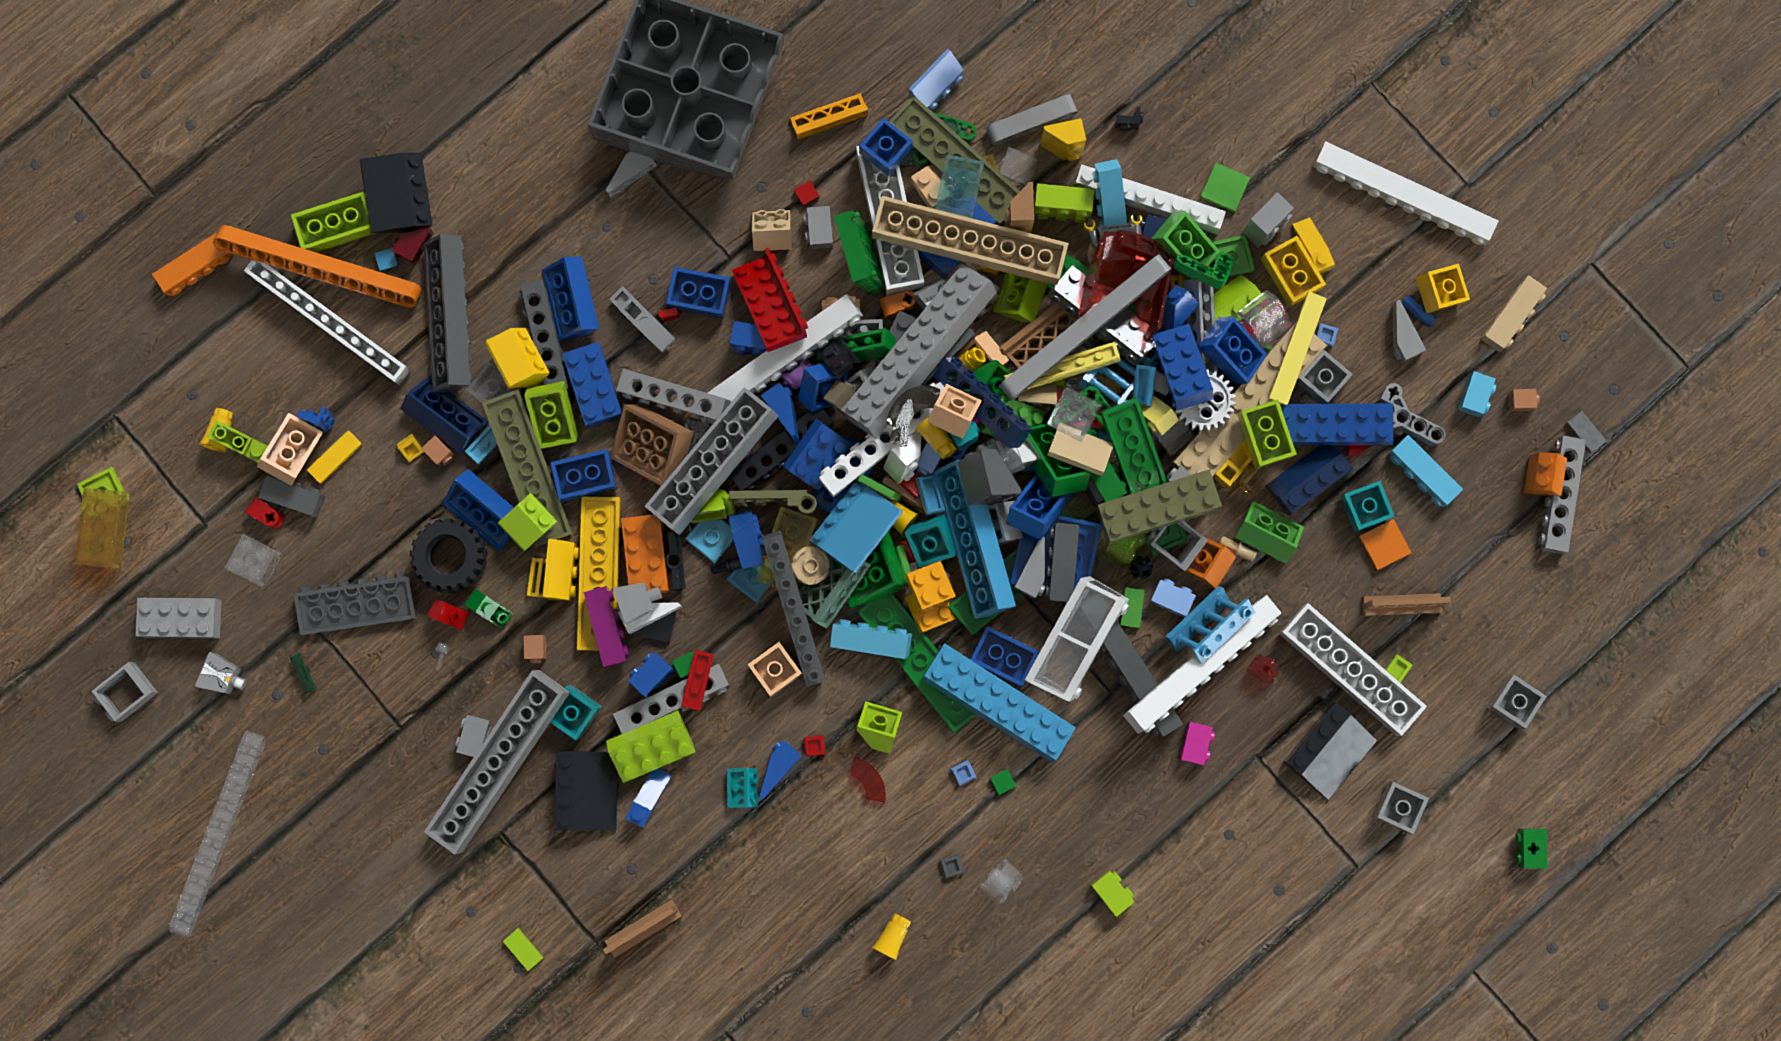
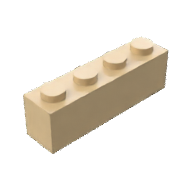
[1481,275,1547,352]

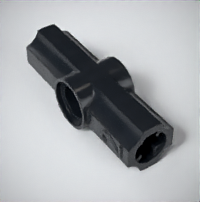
[663,531,686,591]

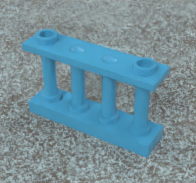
[1077,353,1158,406]
[1165,586,1256,664]

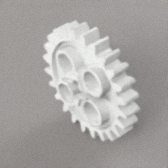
[1173,369,1236,432]

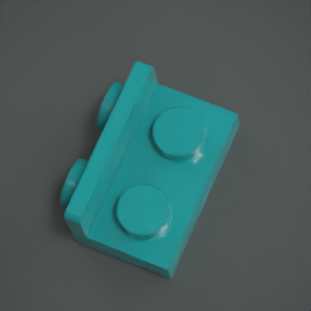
[727,768,759,808]

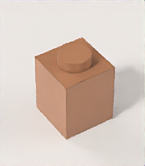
[1508,389,1540,411]
[421,436,454,467]
[524,635,546,663]

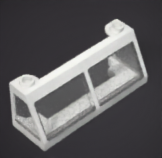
[1025,576,1130,702]

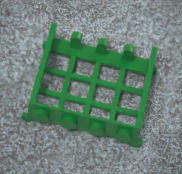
[834,210,885,296]

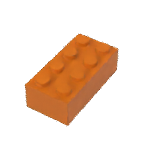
[621,514,670,593]

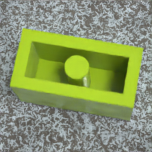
[1091,870,1134,917]

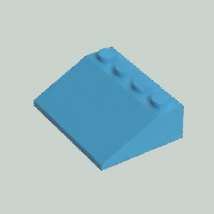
[810,480,903,573]

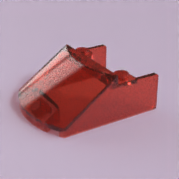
[1078,230,1174,341]

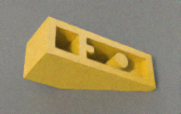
[1292,218,1335,274]

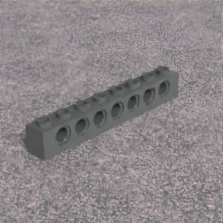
[762,531,825,687]

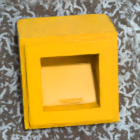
[397,434,424,462]

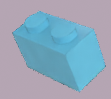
[1458,371,1496,417]

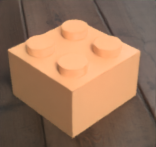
[748,642,803,697]

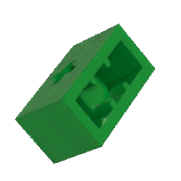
[1515,828,1548,869]

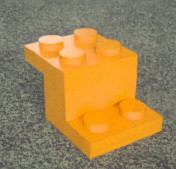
[905,561,956,634]

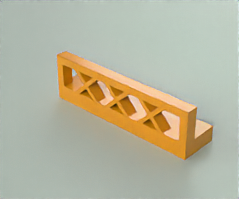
[790,93,868,140]

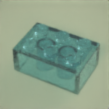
[935,154,984,219]

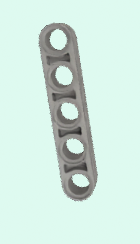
[986,94,1078,146]

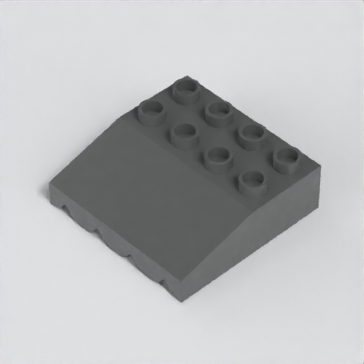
[587,0,785,180]

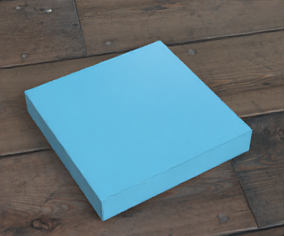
[685,519,734,563]

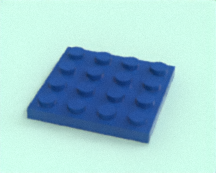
[1010,516,1102,600]

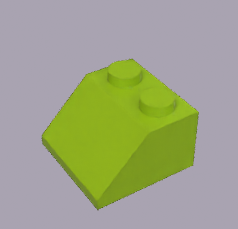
[498,493,557,551]

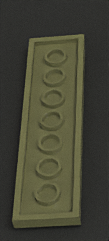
[889,95,1020,225]
[482,389,573,547]

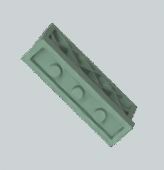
[799,555,871,628]

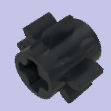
[1129,556,1154,579]

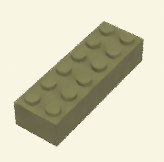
[1096,469,1222,545]

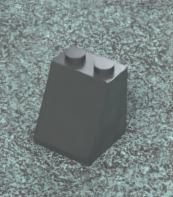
[958,447,1022,506]

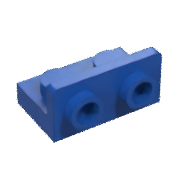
[297,407,335,433]

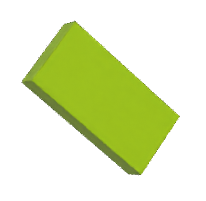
[1385,654,1413,683]
[503,928,544,971]

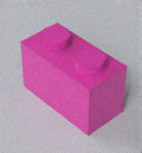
[1179,722,1215,766]

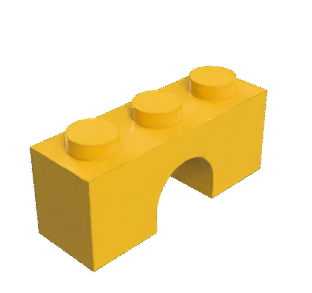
[1212,439,1252,489]

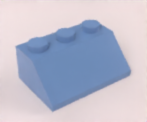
[909,49,964,111]

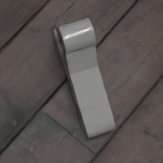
[1377,383,1446,446]

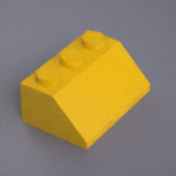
[1040,118,1086,161]
[485,328,549,388]
[543,539,579,602]

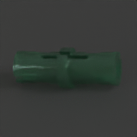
[289,653,316,693]

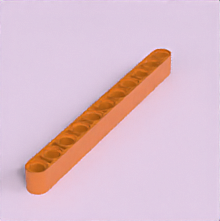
[213,225,422,308]

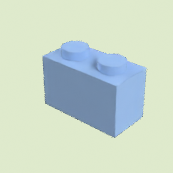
[1149,578,1196,618]

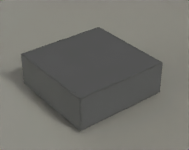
[940,854,964,878]

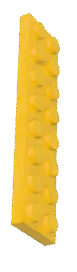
[577,497,621,651]

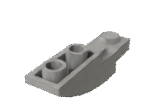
[609,286,676,353]

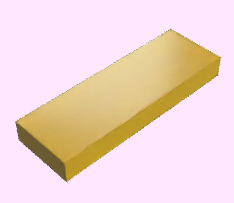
[307,430,363,484]

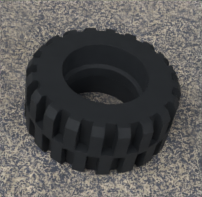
[410,518,488,594]

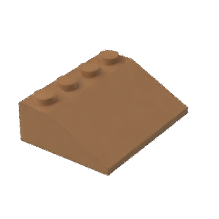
[611,404,693,486]

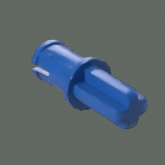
[1401,296,1437,328]

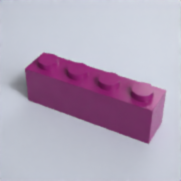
[584,586,630,668]

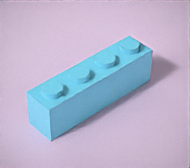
[1092,159,1127,227]
[1388,435,1463,507]
[830,620,912,659]

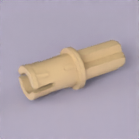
[1219,536,1257,563]

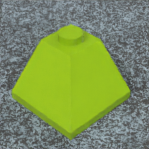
[857,701,902,754]

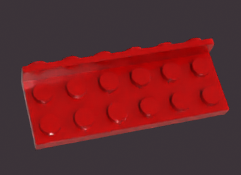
[732,248,808,352]

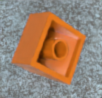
[1524,452,1567,496]
[1183,538,1236,589]

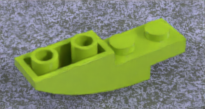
[208,420,268,463]

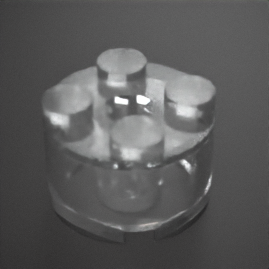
[979,858,1023,905]

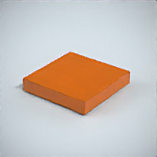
[1359,519,1411,571]

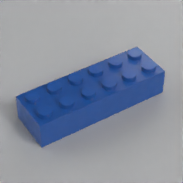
[1280,403,1393,446]

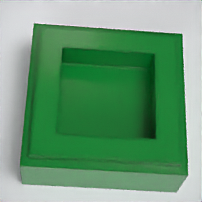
[990,769,1016,795]

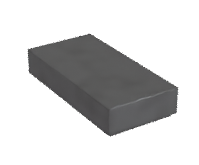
[1566,411,1606,453]

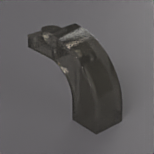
[887,385,940,447]

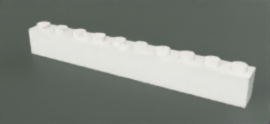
[1313,141,1498,245]
[244,260,411,385]
[691,294,863,425]
[1123,595,1281,734]

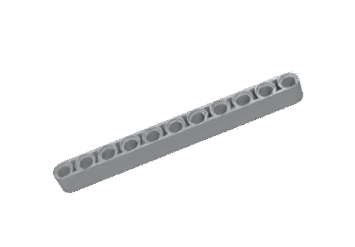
[999,254,1171,401]

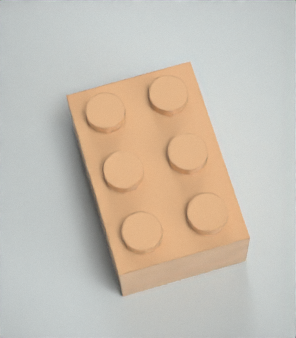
[257,413,323,486]

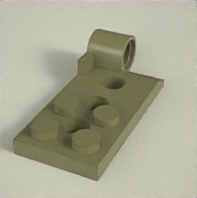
[729,490,817,516]

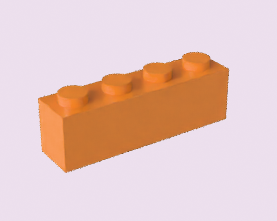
[152,233,234,296]

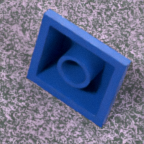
[1150,285,1199,330]

